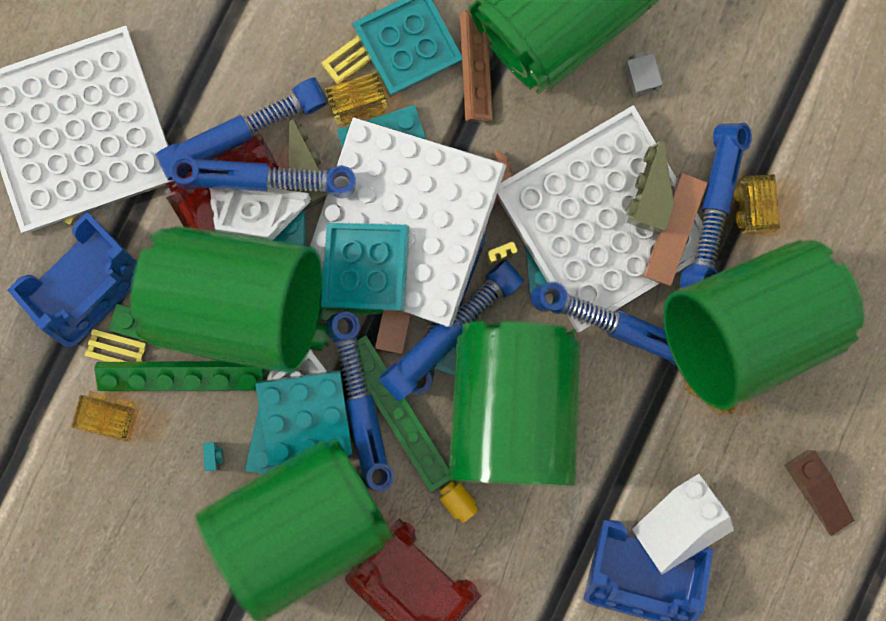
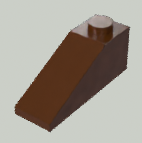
[784,450,855,536]

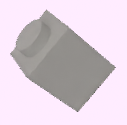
[624,52,663,98]

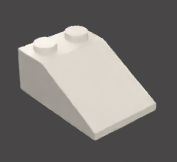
[632,474,734,575]

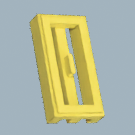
[321,36,371,86]
[485,242,518,266]
[85,329,147,362]

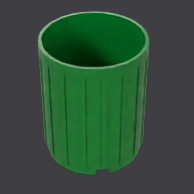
[468,0,660,94]
[131,226,323,374]
[663,240,864,410]
[448,322,580,486]
[195,437,394,621]

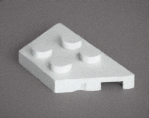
[209,188,311,241]

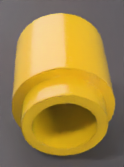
[438,481,479,523]

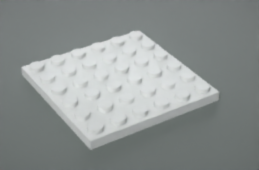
[0,26,175,234]
[496,105,704,333]
[310,118,506,327]

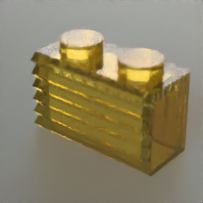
[325,71,388,126]
[734,174,780,235]
[71,391,139,442]

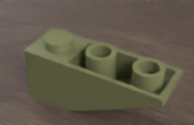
[288,119,329,211]
[626,141,674,234]

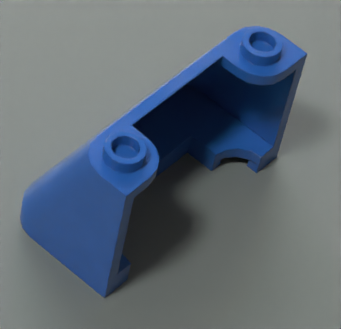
[7,212,138,347]
[584,520,713,621]

